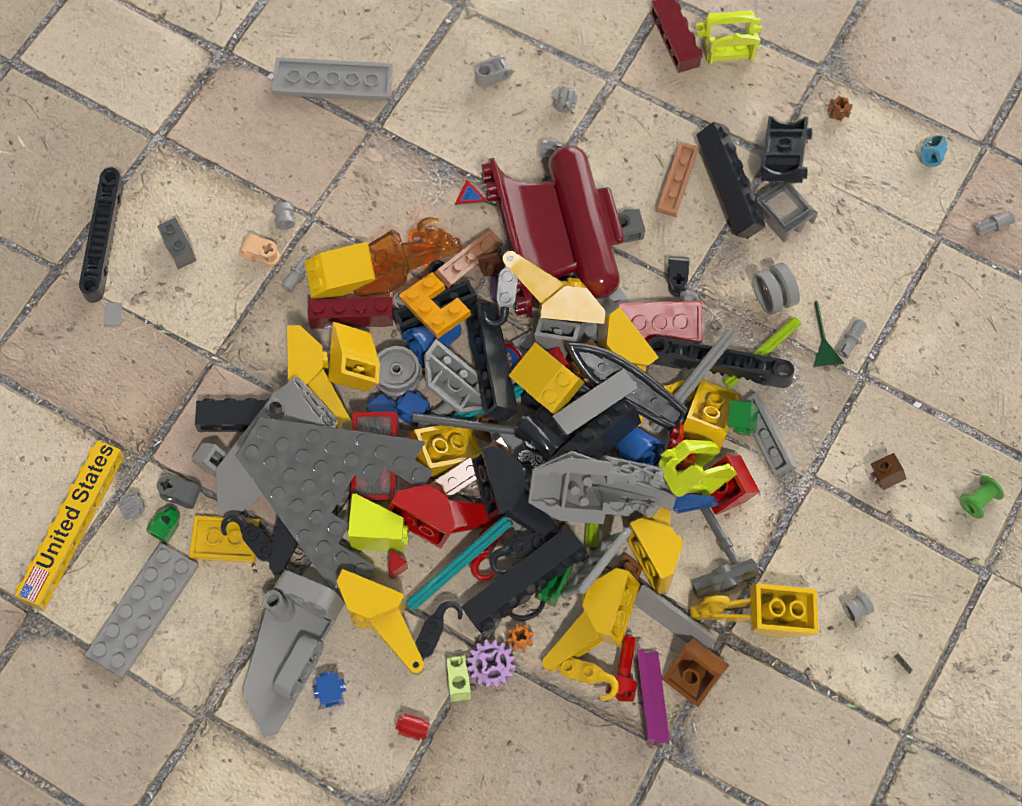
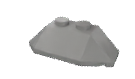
[424,339,484,414]

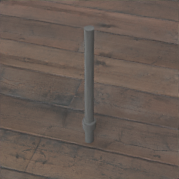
[412,413,518,437]
[676,466,740,565]

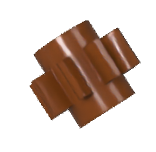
[827,95,853,121]

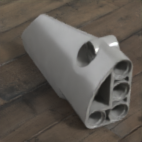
[216,377,337,517]

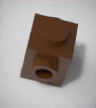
[870,453,907,490]

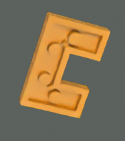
[399,272,471,339]

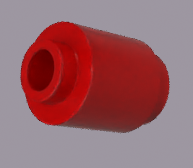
[395,713,430,741]

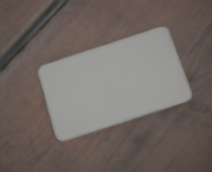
[104,303,122,326]

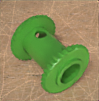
[959,475,1004,519]

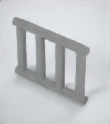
[561,527,632,600]

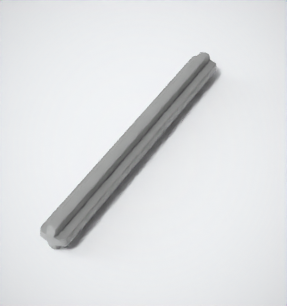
[650,328,737,433]

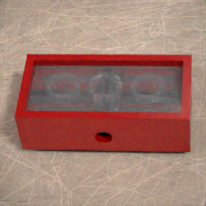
[351,412,399,501]

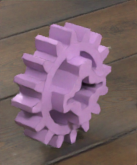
[467,639,516,690]

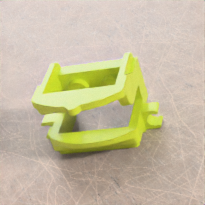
[695,10,762,64]
[659,440,737,496]

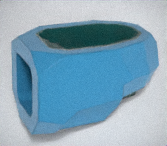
[920,135,948,167]

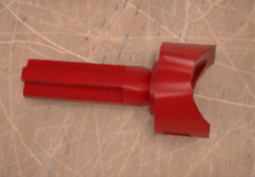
[605,635,637,702]

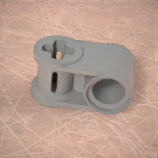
[475,55,514,88]

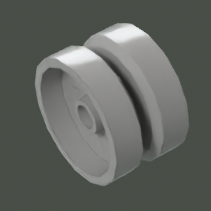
[752,262,800,315]
[376,346,421,400]

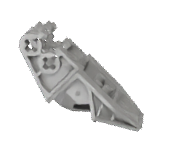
[528,451,665,524]

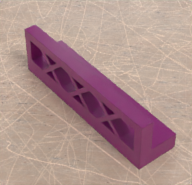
[636,649,670,745]

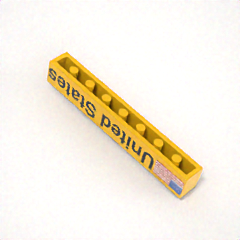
[15,440,125,611]

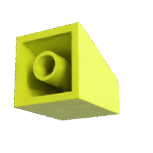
[348,494,409,552]

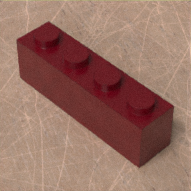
[650,0,703,73]
[308,297,393,329]

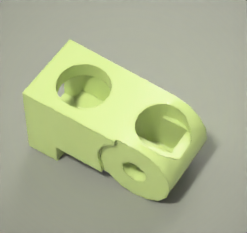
[447,655,471,702]

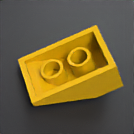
[304,242,375,299]
[508,342,584,414]
[683,379,741,450]
[408,425,480,477]

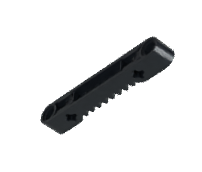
[79,167,124,303]
[648,337,794,388]

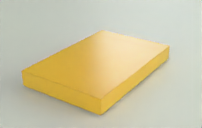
[189,515,260,563]

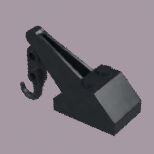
[470,446,561,575]
[220,514,299,575]

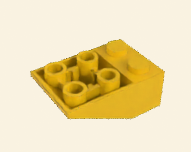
[328,322,380,392]

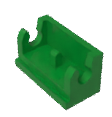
[535,565,573,607]

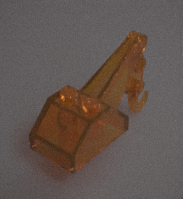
[353,217,463,297]

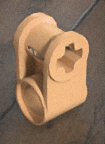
[239,234,281,266]

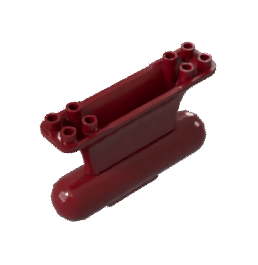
[481,145,624,318]

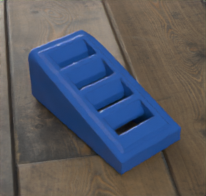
[673,494,718,514]

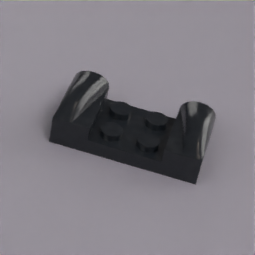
[761,116,812,184]
[515,371,593,461]

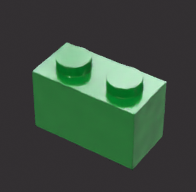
[728,401,759,436]

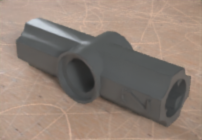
[691,558,760,599]

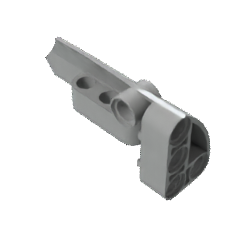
[242,570,345,737]

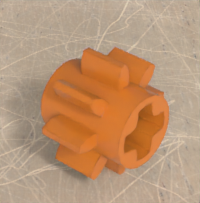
[507,624,534,653]

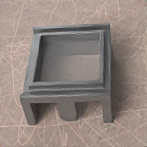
[756,183,818,243]

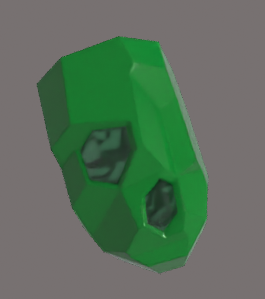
[146,506,180,543]

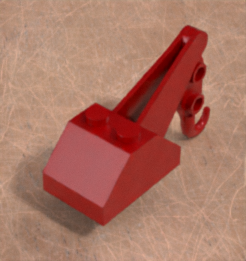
[388,485,508,581]

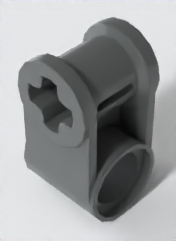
[157,476,201,509]

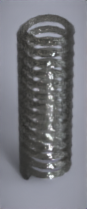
[893,653,913,674]

